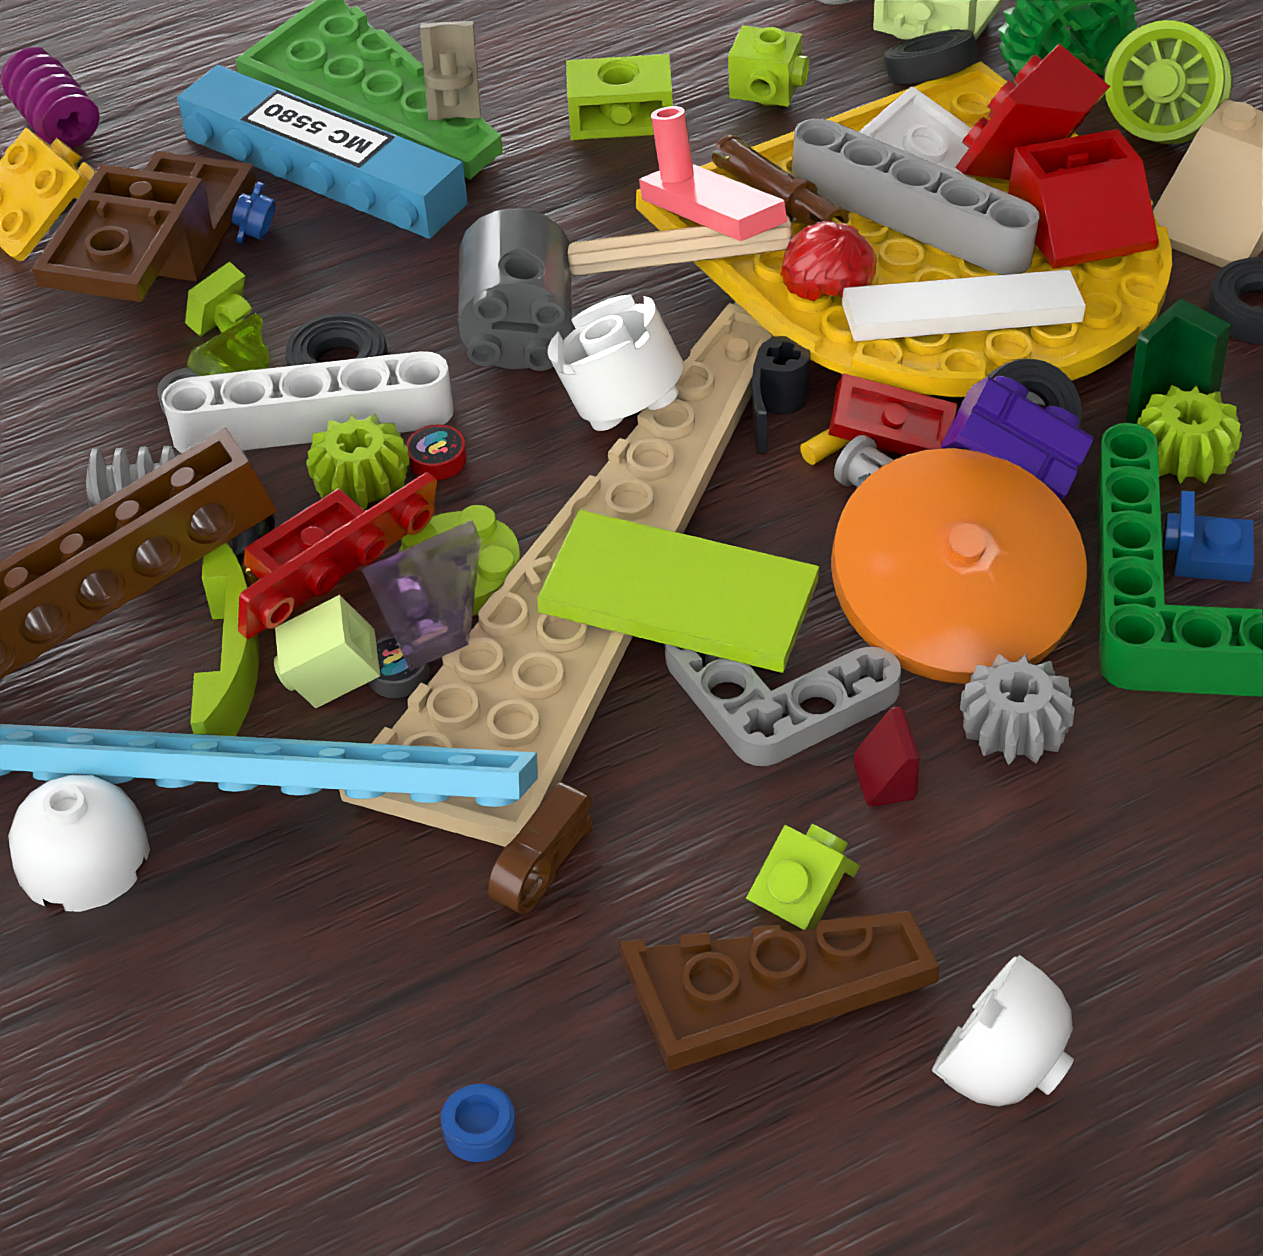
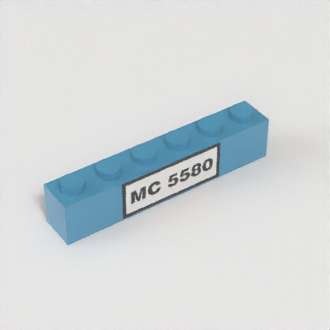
[177,64,468,239]

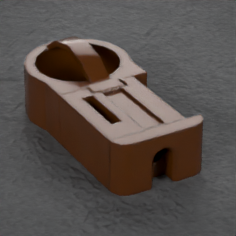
[488,782,593,915]

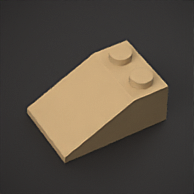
[1153,98,1263,267]

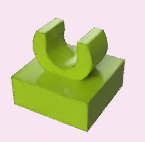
[185,262,252,340]

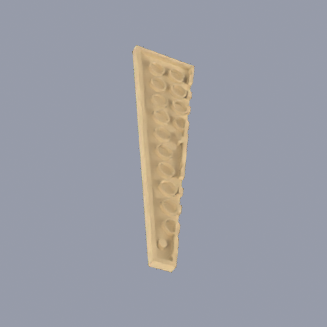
[339,303,775,847]

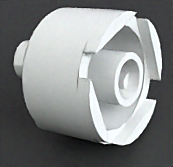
[547,295,684,431]

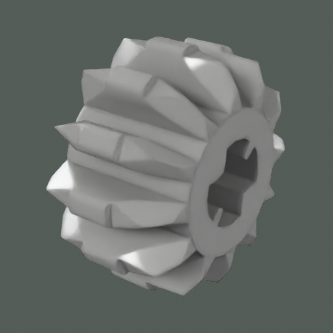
[960,652,1075,766]

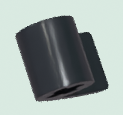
[752,336,810,454]

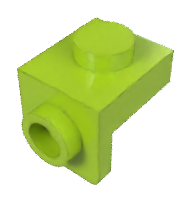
[746,824,860,930]

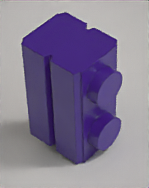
[941,376,1093,501]

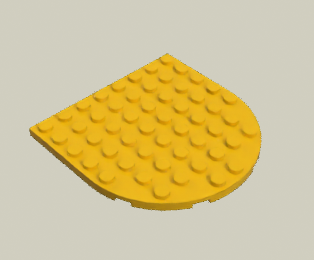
[636,62,1172,397]

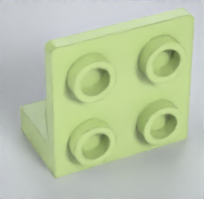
[874,0,1004,40]

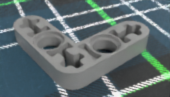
[665,644,901,766]

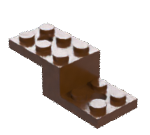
[32,150,256,302]

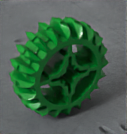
[998,0,1138,77]

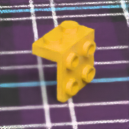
[0,128,96,261]

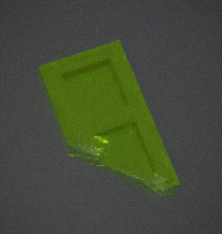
[187,313,270,376]

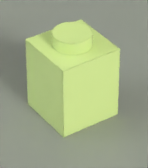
[274,595,380,708]

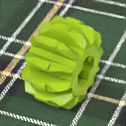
[1137,384,1242,484]
[307,413,410,511]

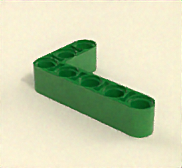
[1096,423,1263,697]

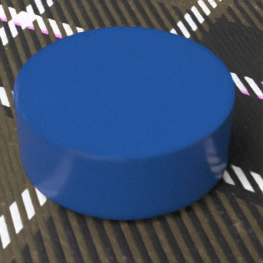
[441,1084,517,1162]

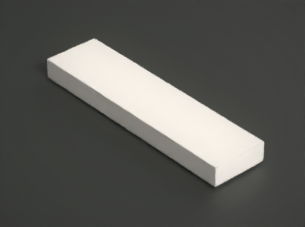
[842,270,1085,341]

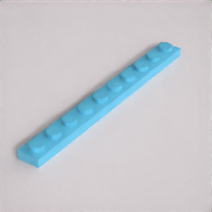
[0,724,538,807]

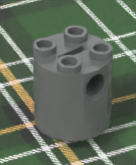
[458,208,573,371]

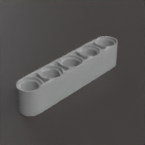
[791,119,1039,275]

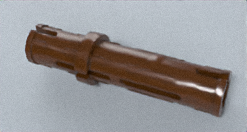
[712,134,849,226]

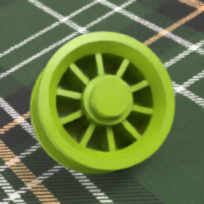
[1105,20,1232,144]

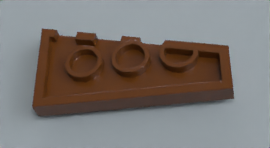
[619,911,939,1072]

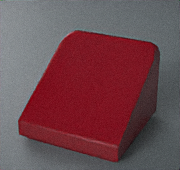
[853,706,920,806]

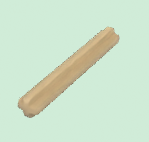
[568,216,793,276]

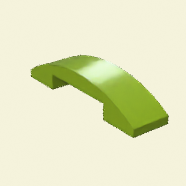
[190,542,259,736]

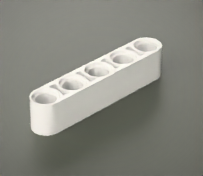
[162,352,454,453]

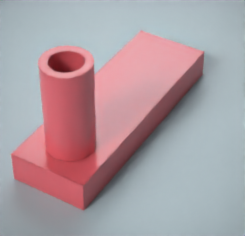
[639,106,787,242]

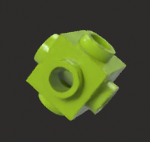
[728,25,809,107]

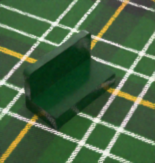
[1126,299,1232,424]

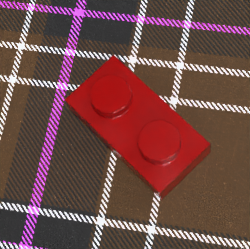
[828,373,957,456]

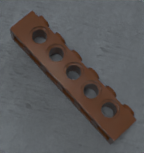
[0,427,278,679]

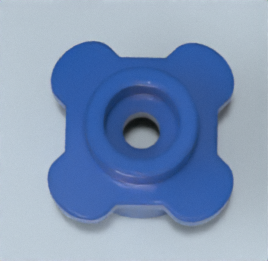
[232,182,276,245]

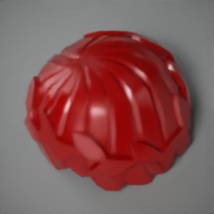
[780,221,877,302]

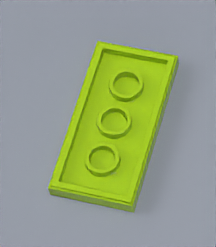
[537,509,819,673]

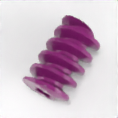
[1,47,100,148]

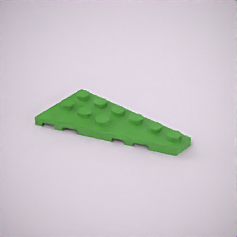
[235,0,503,179]

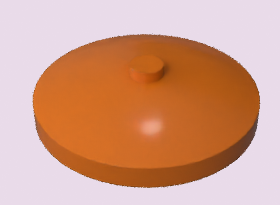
[831,448,1087,684]

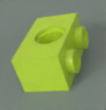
[566,54,673,140]

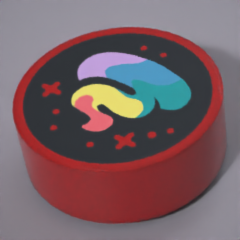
[406,424,467,480]

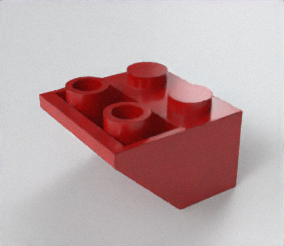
[955,44,1110,180]
[1008,129,1159,269]

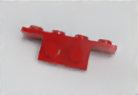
[238,472,437,639]

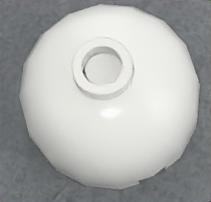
[8,774,150,912]
[932,955,1074,1107]

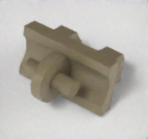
[420,21,481,121]

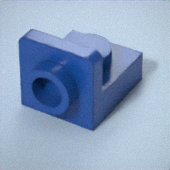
[1163,491,1254,582]

